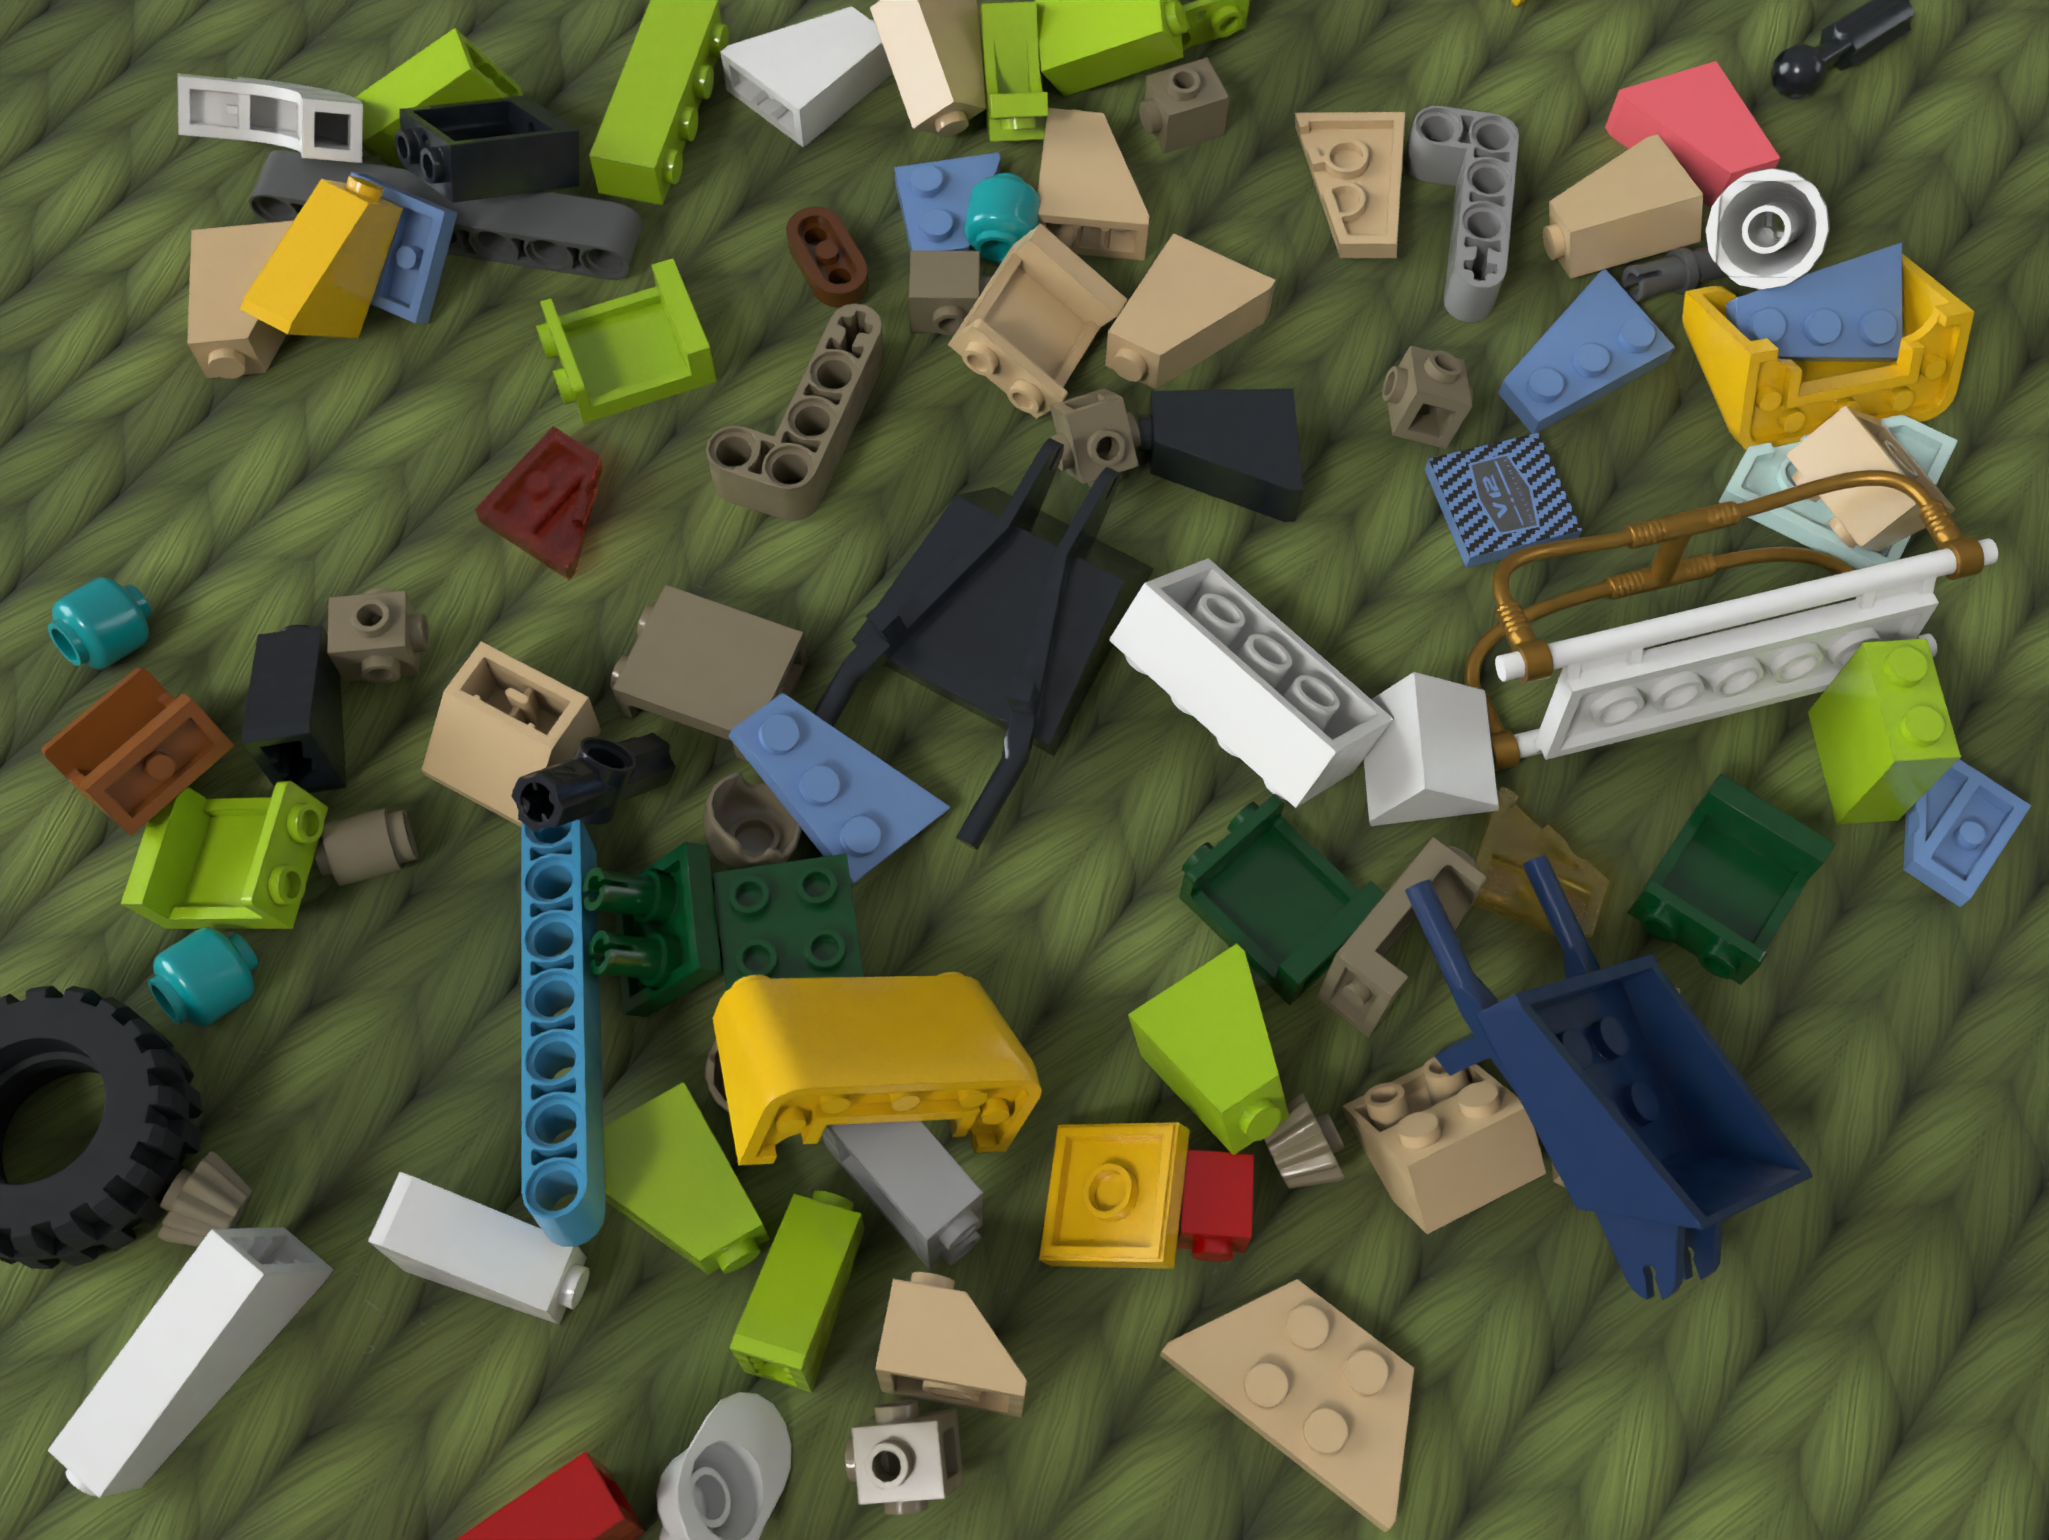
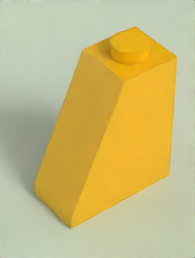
[240,175,403,339]

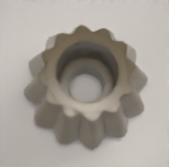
[1264,1092,1345,1189]
[157,1151,254,1247]

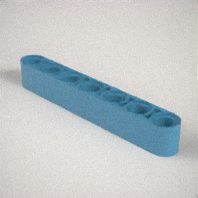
[521,820,606,1247]

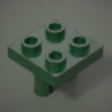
[583,842,722,1017]
[713,853,864,991]

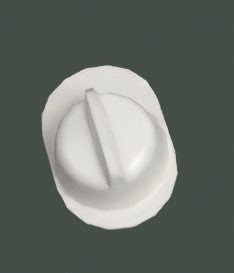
[657,1392,791,1540]

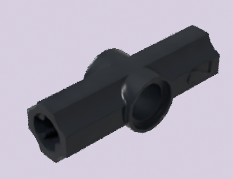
[511,732,676,832]

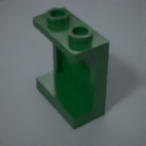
[1627,773,1836,985]
[1179,794,1385,1006]

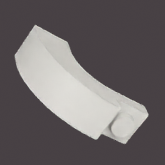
[177,73,363,163]

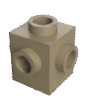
[1382,345,1473,449]
[1050,388,1141,487]
[327,589,430,684]
[845,1400,964,1515]

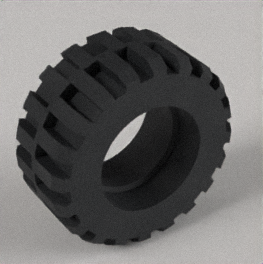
[0,985,203,1269]

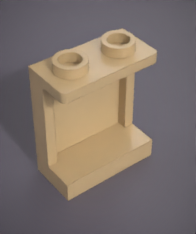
[948,223,1128,419]

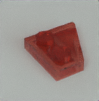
[475,426,603,580]

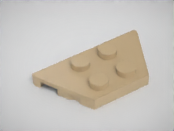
[1160,1279,1414,1533]

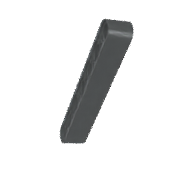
[249,150,643,280]

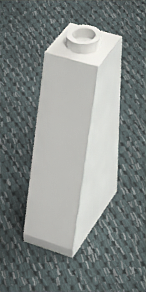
[47,1227,334,1498]

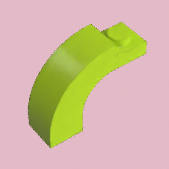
[980,1,1048,142]

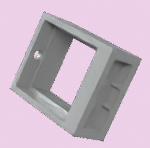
[822,1121,983,1270]

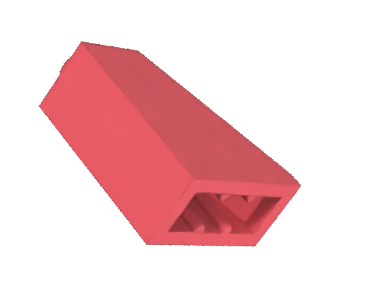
[1605,61,1780,208]

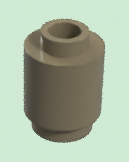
[315,807,418,886]

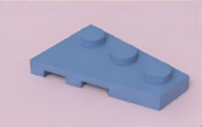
[1726,242,1903,362]
[1498,269,1675,434]
[728,693,951,886]

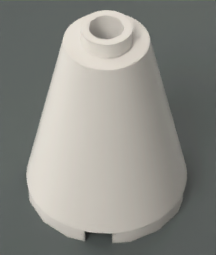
[1706,168,1830,290]

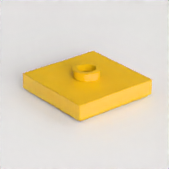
[1039,1122,1190,1269]

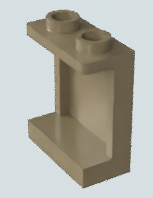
[610,585,808,761]
[1316,837,1487,1038]

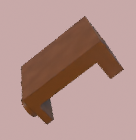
[41,667,235,836]

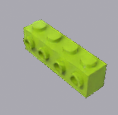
[589,0,729,205]

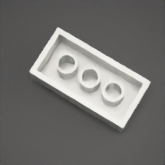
[1109,558,1393,808]

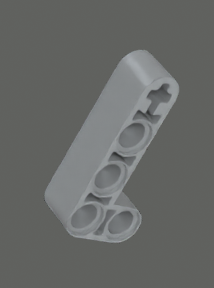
[1404,106,1519,323]

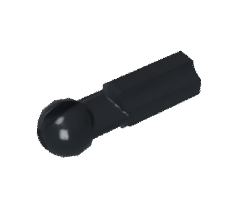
[1771,0,1915,99]

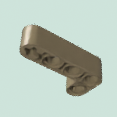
[706,303,884,521]

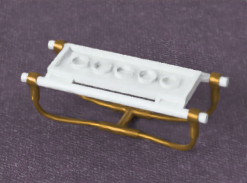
[1464,470,1998,771]

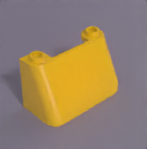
[1682,253,1975,450]
[713,972,1042,1165]

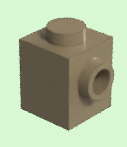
[1139,58,1230,154]
[909,250,991,336]

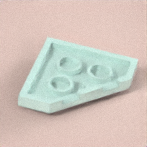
[1718,414,1958,570]

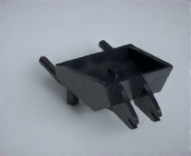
[813,438,1154,850]

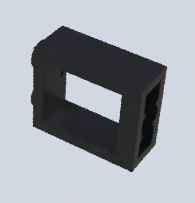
[395,96,579,203]

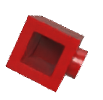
[1176,1150,1254,1262]

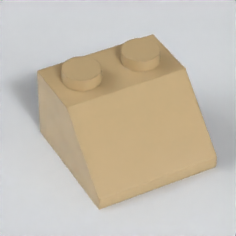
[1786,405,1956,552]
[875,1272,1027,1418]

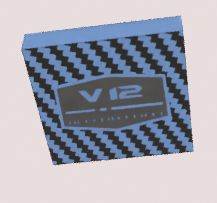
[1425,433,1582,568]

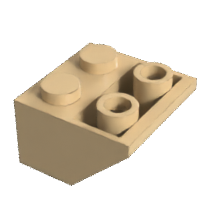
[421,641,601,827]
[1342,1057,1546,1234]

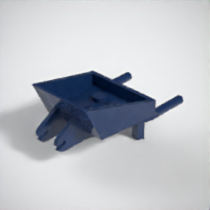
[1405,854,1813,1300]

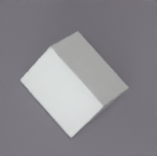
[1364,672,1499,826]

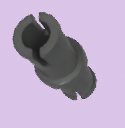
[1622,246,1729,302]

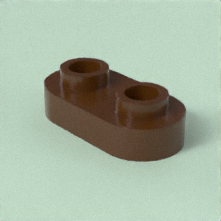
[786,207,869,308]

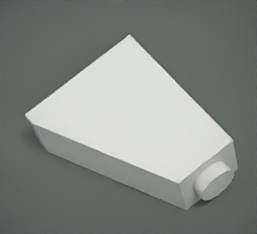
[721,6,893,148]
[368,1172,589,1325]

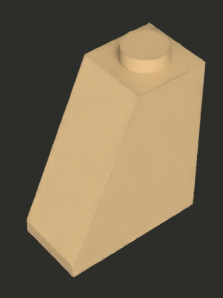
[870,0,986,137]
[1038,108,1149,261]
[1543,134,1703,279]
[187,221,293,379]
[1105,233,1276,390]

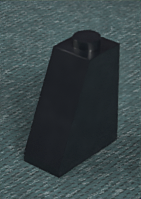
[1137,388,1303,522]
[242,625,346,793]

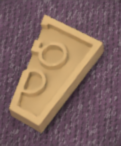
[1295,112,1405,258]

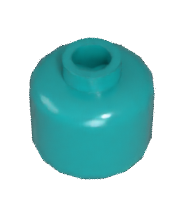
[964,173,1040,263]
[48,577,152,670]
[148,927,259,1027]

